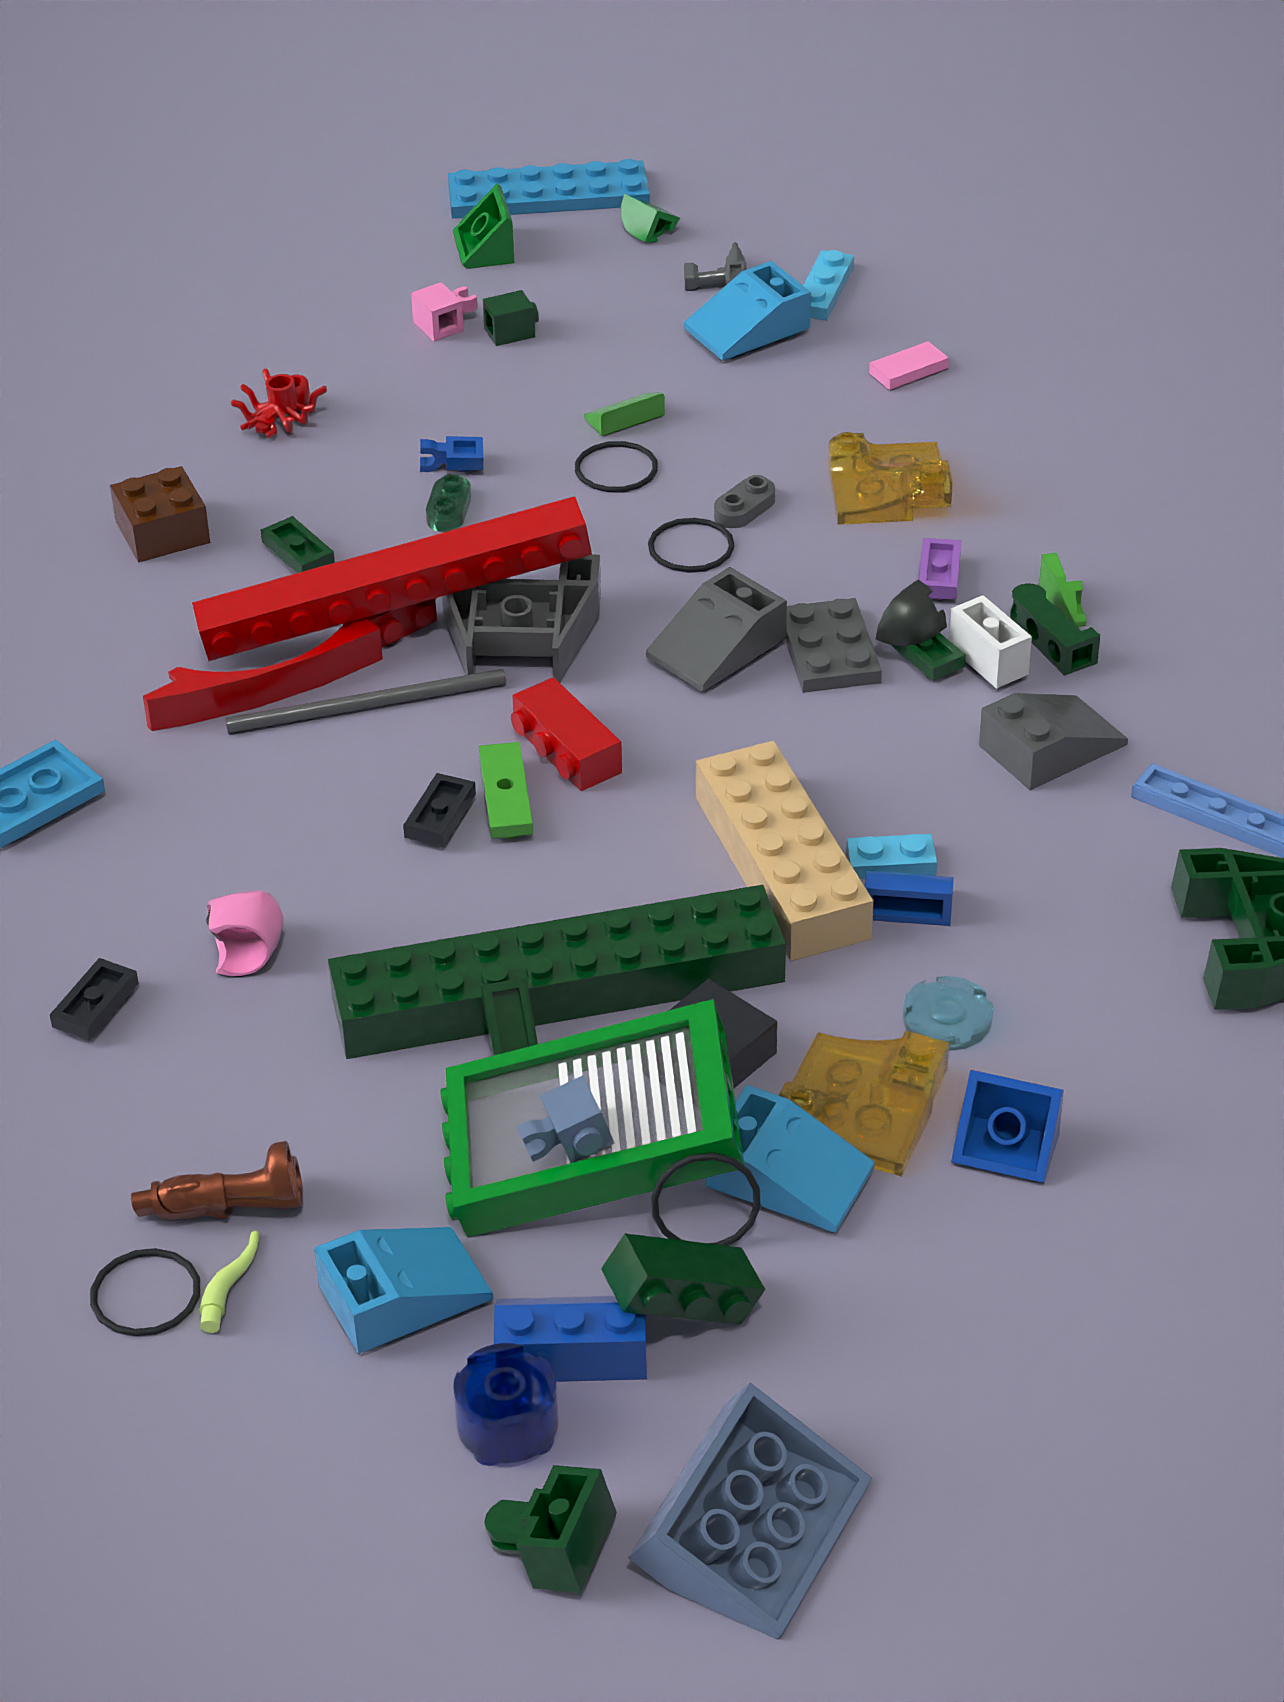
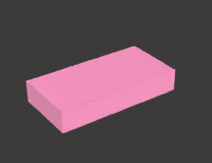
[869,341,949,390]

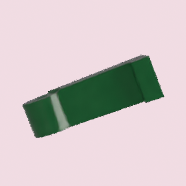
[1010,583,1100,676]

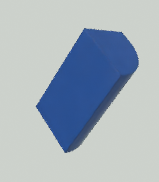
[865,871,954,926]

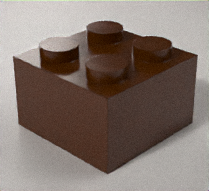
[110,466,211,563]

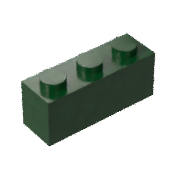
[601,1233,766,1324]

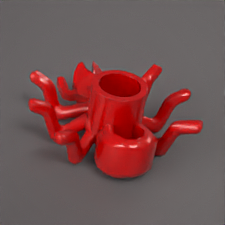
[231,369,327,438]

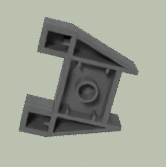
[442,554,601,683]

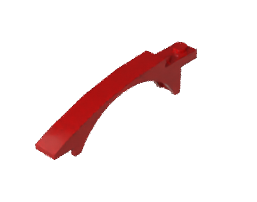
[143,598,437,731]

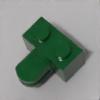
[484,1465,617,1593]

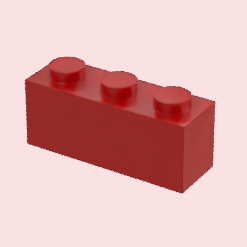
[511,677,622,792]

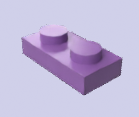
[919,538,962,600]

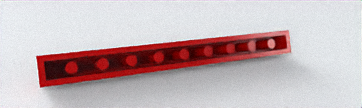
[192,496,592,661]

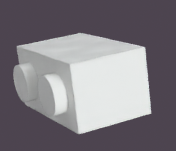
[949,595,1032,688]

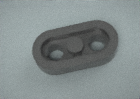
[714,475,775,528]

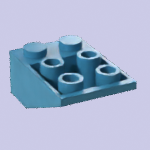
[684,261,811,361]
[705,1084,875,1233]
[314,1227,493,1354]

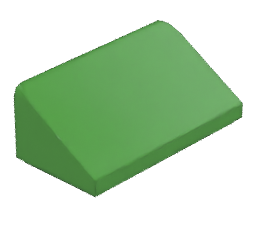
[584,392,665,436]

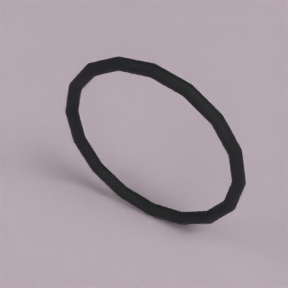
[575,441,658,492]
[648,517,735,572]
[651,1153,761,1246]
[90,1248,200,1336]

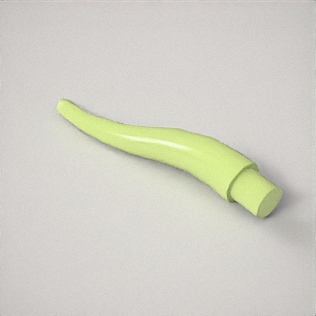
[199,1231,260,1333]

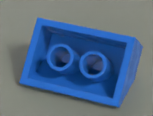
[494,1296,647,1383]

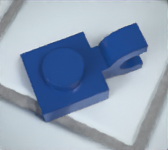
[420,436,484,472]

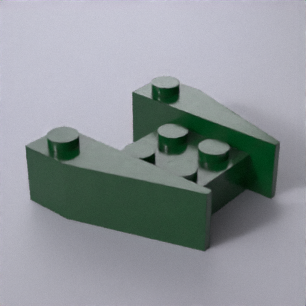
[1171,848,1284,1010]

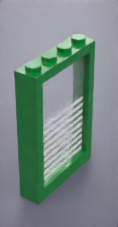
[440,999,745,1238]

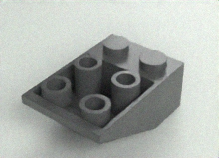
[646,567,787,692]

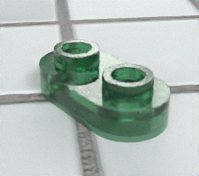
[426,474,471,532]

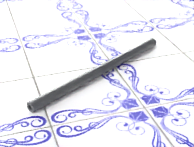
[225,669,506,734]

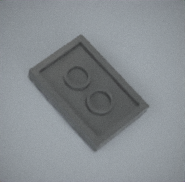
[785,598,882,693]

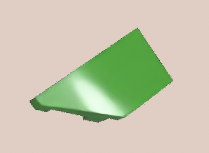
[1039,553,1087,627]

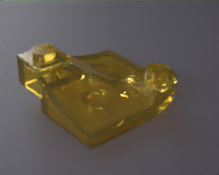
[828,432,953,525]
[778,1030,950,1177]

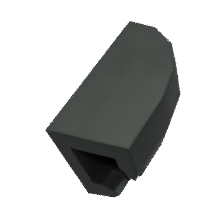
[875,579,947,646]

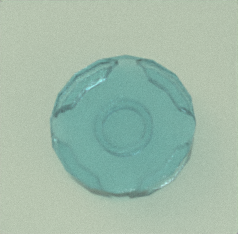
[902,976,994,1051]

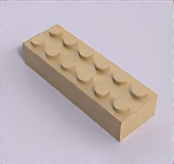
[696,741,873,961]

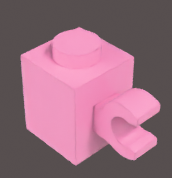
[411,282,478,341]

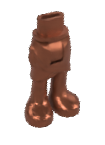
[131,1141,303,1220]

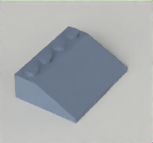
[628,1382,872,1639]

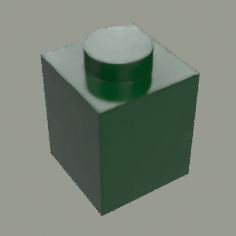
[483,290,539,346]

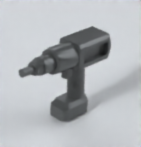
[684,242,747,290]

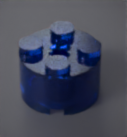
[453,1343,559,1466]

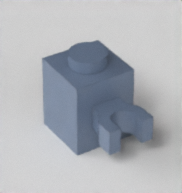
[516,1075,615,1163]

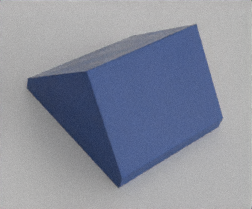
[951,1070,1064,1183]

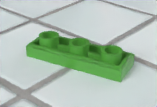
[479,742,533,839]

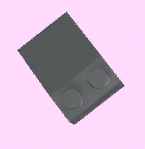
[979,693,1128,790]

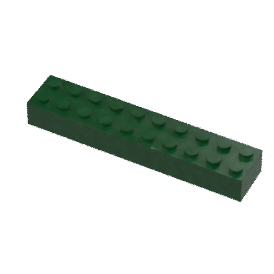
[328,884,786,1059]

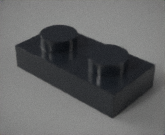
[403,773,476,847]
[50,958,139,1041]

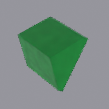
[452,183,515,269]

